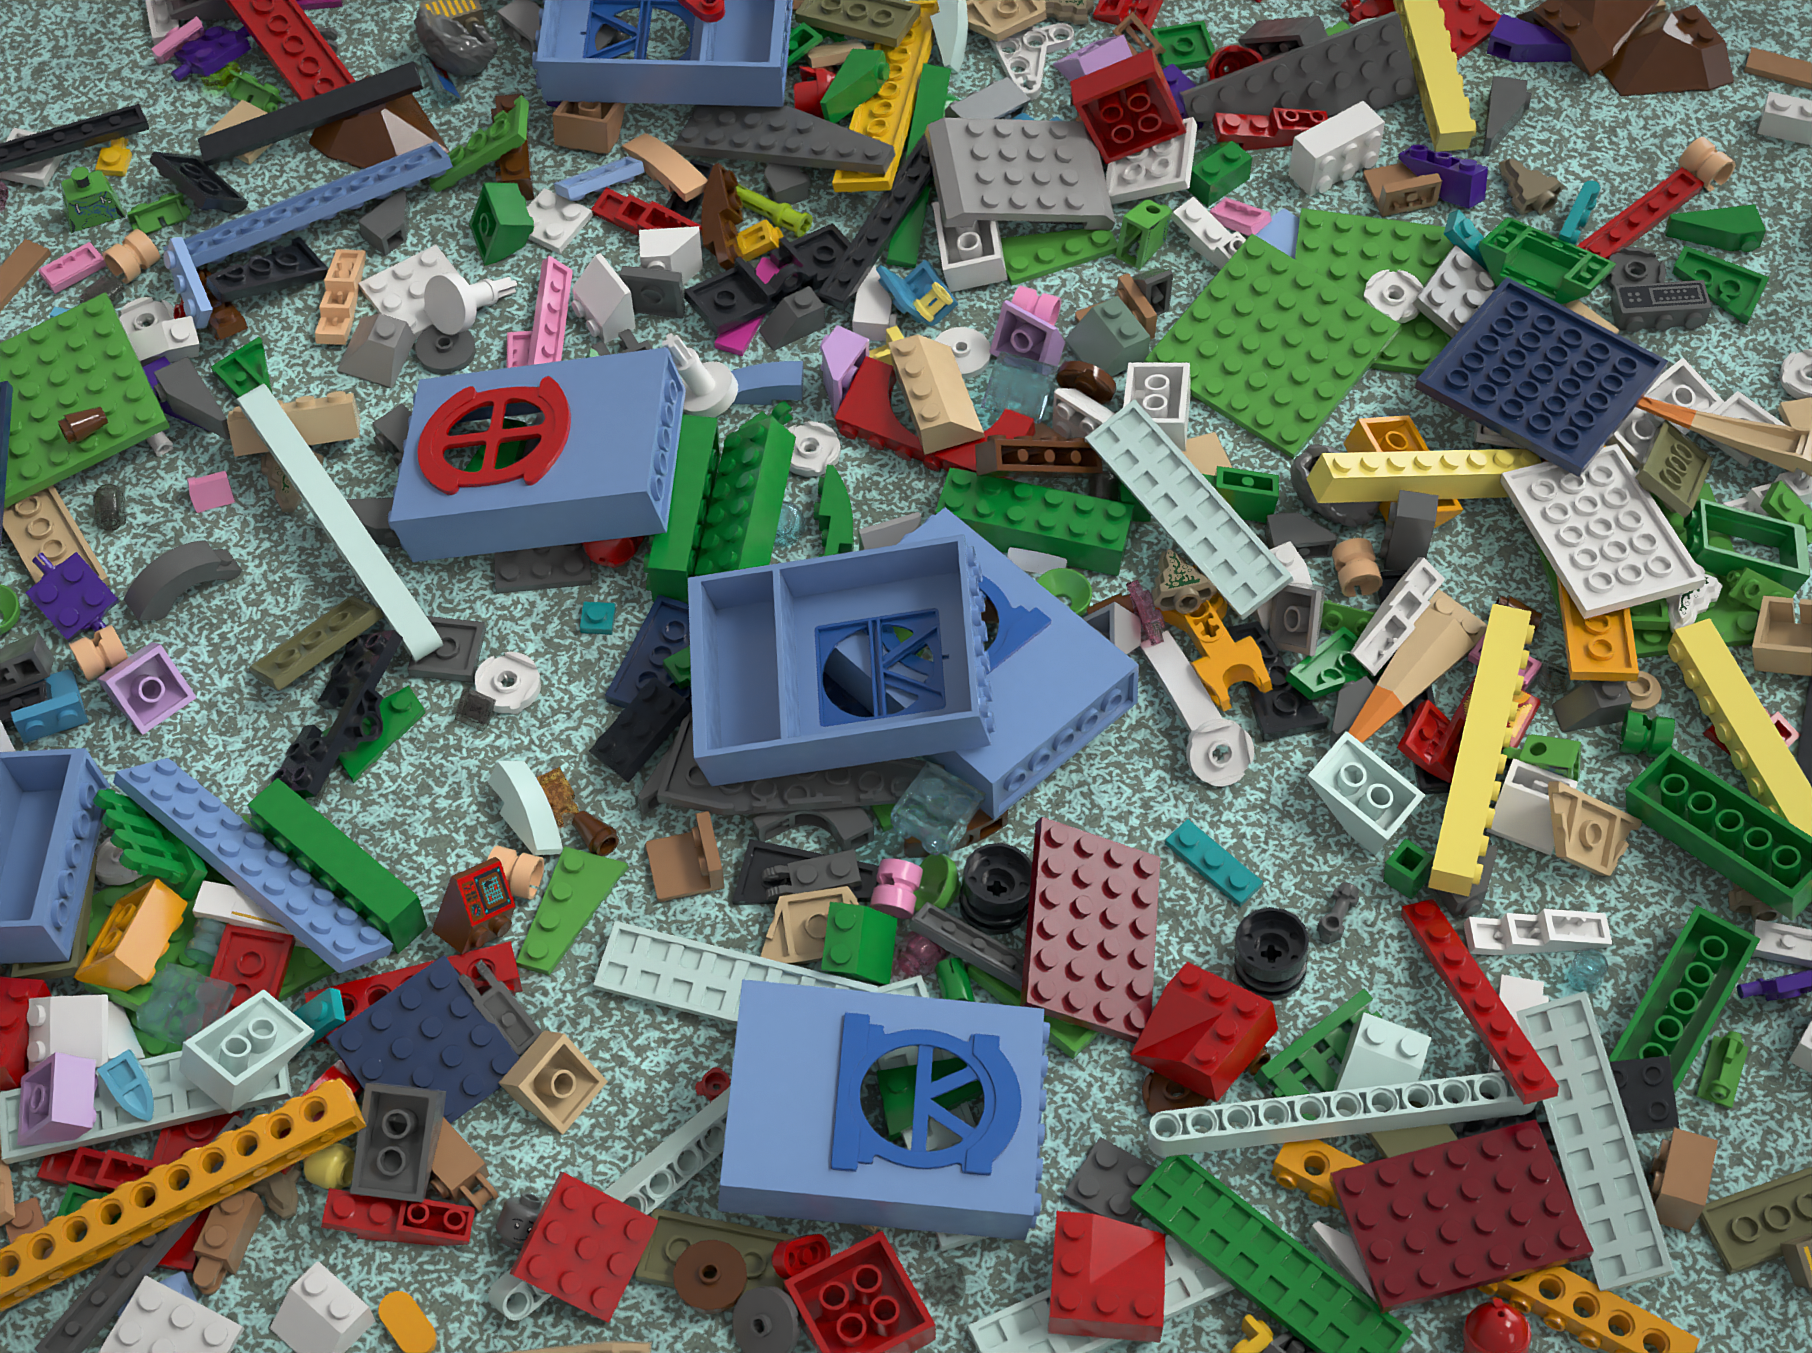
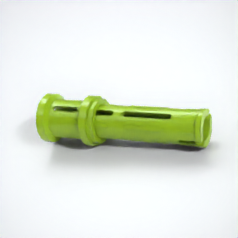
[736,184,813,238]

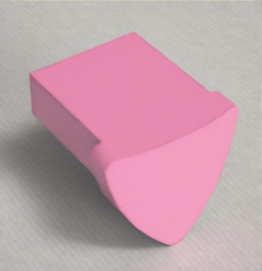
[187,471,235,513]

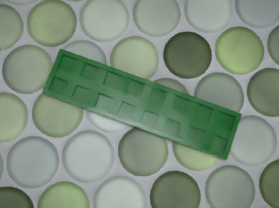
[1129,1154,1413,1353]

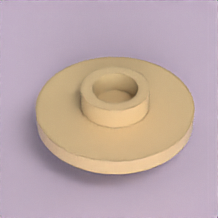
[1624,671,1662,711]

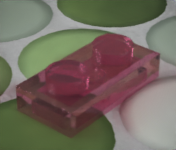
[1126,579,1165,646]

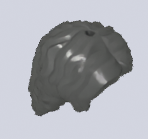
[414,8,499,76]
[1290,444,1382,528]

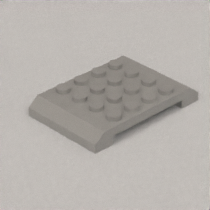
[925,118,1115,230]

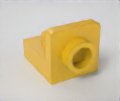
[736,219,784,262]
[1230,1314,1274,1353]

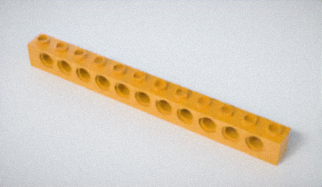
[0,1078,367,1312]
[1271,1139,1700,1353]

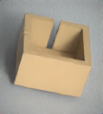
[1752,596,1812,676]

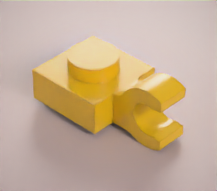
[95,137,132,177]

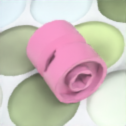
[1011,285,1061,326]
[870,858,923,919]

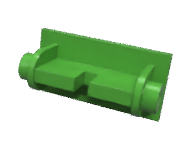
[226,70,286,113]
[127,192,191,235]
[1726,567,1796,611]
[1320,599,1376,637]
[1696,1031,1749,1109]

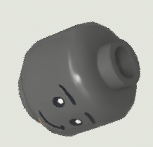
[495,1193,543,1251]

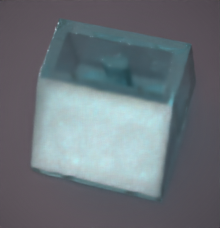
[981,351,1059,424]

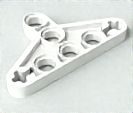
[988,23,1074,101]

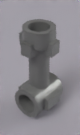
[1316,882,1359,944]

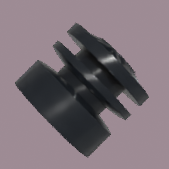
[958,843,1032,935]
[1234,907,1309,1001]

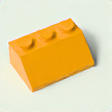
[74,878,188,991]

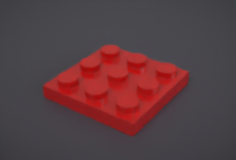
[509,1171,658,1323]

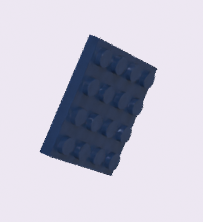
[326,955,520,1124]

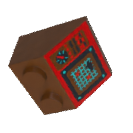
[432,857,516,954]

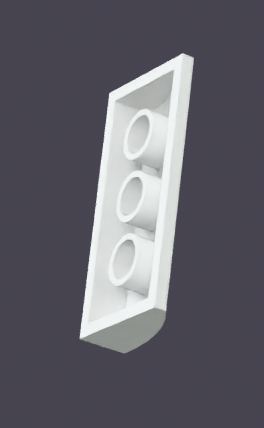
[1606,358,1724,469]

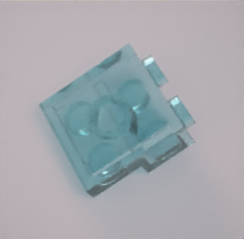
[891,761,986,857]
[136,962,237,1046]

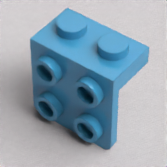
[876,260,958,327]
[11,669,89,743]

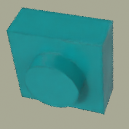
[580,601,616,635]

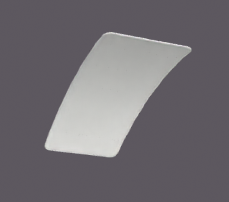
[1007,547,1067,575]

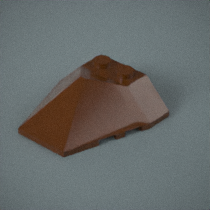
[1516,0,1660,77]
[1601,4,1734,96]
[309,75,450,168]

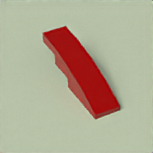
[591,187,702,236]
[37,1146,168,1202]

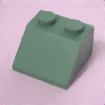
[1065,296,1150,377]

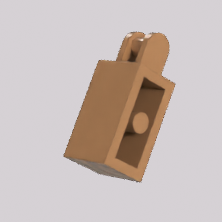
[430,1117,499,1213]
[193,1189,265,1295]

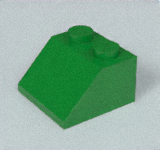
[1186,141,1253,207]
[469,182,534,266]
[821,901,898,986]

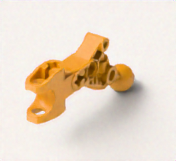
[1155,564,1273,712]

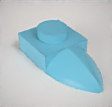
[97,1049,154,1121]

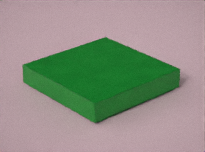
[1150,20,1216,71]

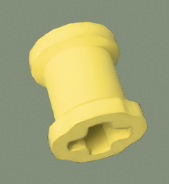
[913,282,953,322]

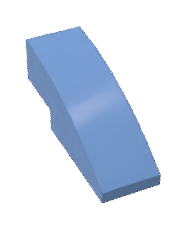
[731,361,804,405]

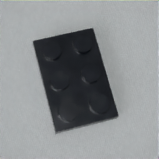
[149,151,249,213]
[589,677,692,783]

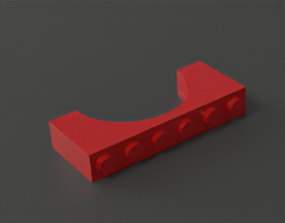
[834,356,1036,480]

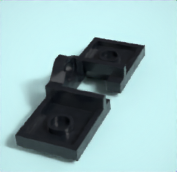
[684,223,851,335]
[271,630,403,799]
[1452,1056,1680,1143]

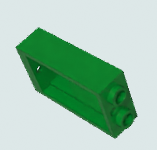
[1683,499,1811,592]

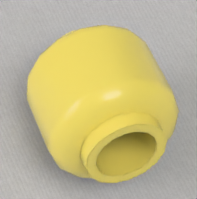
[303,1142,355,1190]

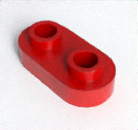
[678,0,725,23]
[772,1234,831,1279]

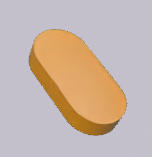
[378,1291,437,1353]

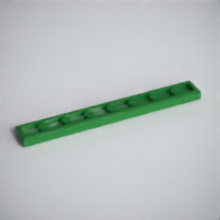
[886,63,951,269]

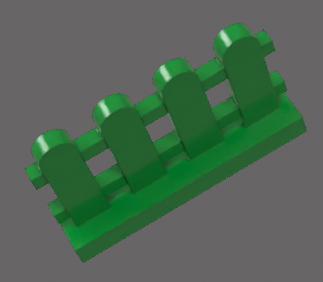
[93,788,208,899]
[1253,988,1382,1121]

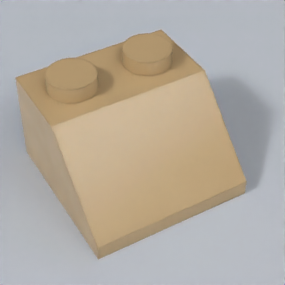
[499,1030,608,1135]

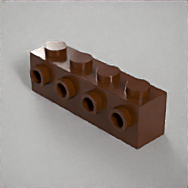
[491,93,534,201]
[975,435,1103,479]

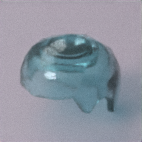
[774,501,805,547]

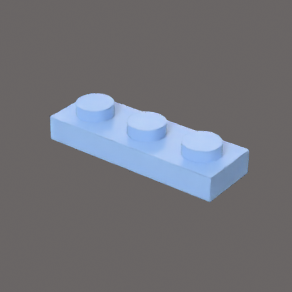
[554,156,645,201]
[163,237,213,329]

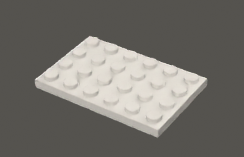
[1500,444,1706,619]

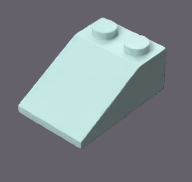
[1306,731,1425,856]
[179,989,314,1114]
[1334,1012,1431,1137]

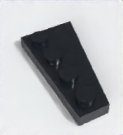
[206,236,329,303]
[1227,621,1328,741]
[732,839,879,905]

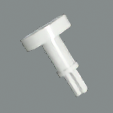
[424,272,517,335]
[662,333,738,418]

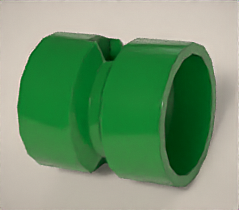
[1619,710,1675,759]

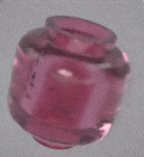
[896,930,947,977]

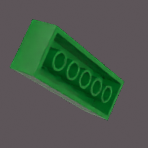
[643,415,721,604]
[694,416,796,577]
[935,468,1134,576]
[1625,746,1812,921]
[247,778,428,954]
[1608,905,1761,1094]

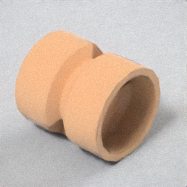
[1678,137,1736,192]
[102,229,160,284]
[1332,538,1382,597]
[69,625,128,682]
[487,845,544,900]

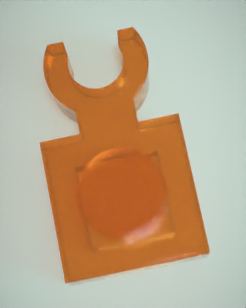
[536,767,579,828]

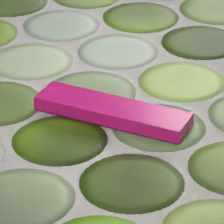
[714,257,788,357]

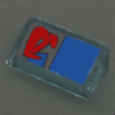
[419,53,463,109]

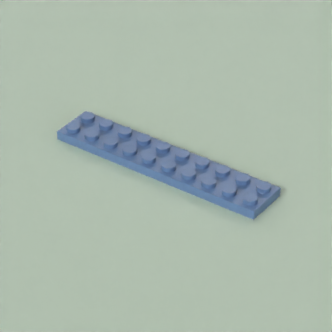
[163,141,453,271]
[113,758,393,973]

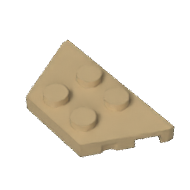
[966,0,1046,42]
[1548,781,1642,876]
[760,886,860,965]

